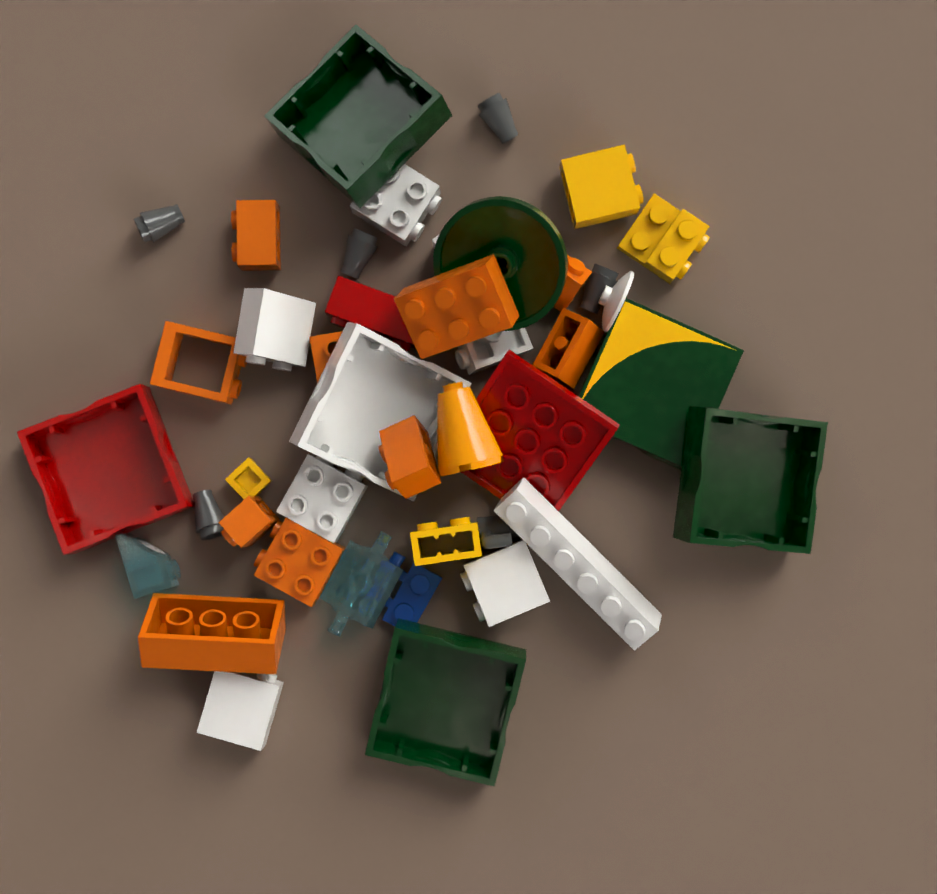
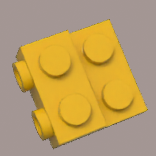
[617,193,710,284]

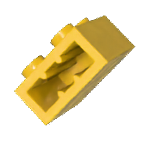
[559,144,643,229]
[410,517,482,566]

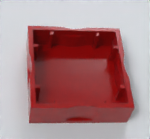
[17,384,194,555]

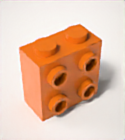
[253,518,346,607]

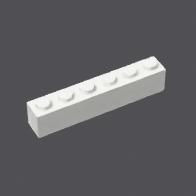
[494,477,662,651]

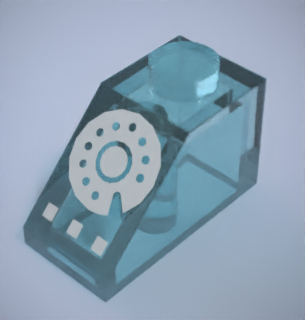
[115,533,181,599]

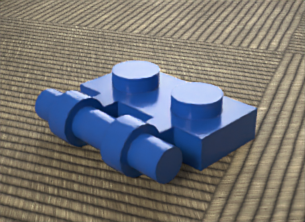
[362,551,442,626]

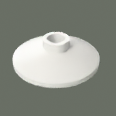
[598,271,634,332]

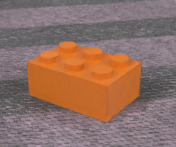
[394,254,520,360]

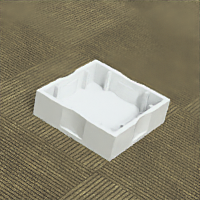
[289,322,471,502]

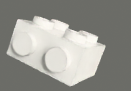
[350,164,442,247]
[233,288,316,372]
[276,454,368,543]
[460,539,550,627]
[197,671,284,751]

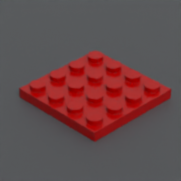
[461,350,620,511]

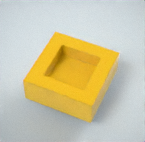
[225,457,272,499]

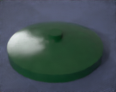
[433,196,568,331]

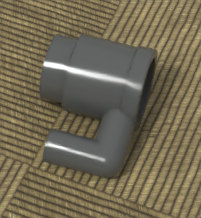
[477,515,520,550]

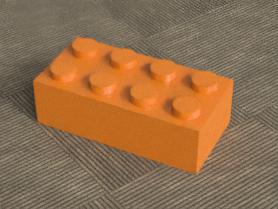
[138,593,286,674]

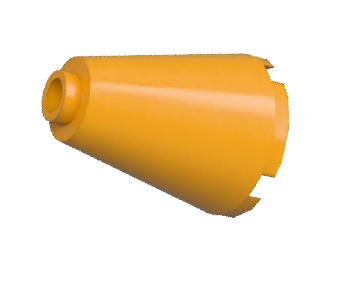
[437,382,504,476]

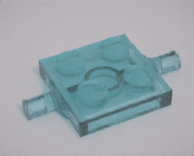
[320,531,403,637]

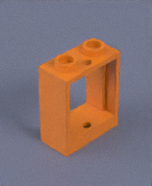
[150,321,247,405]

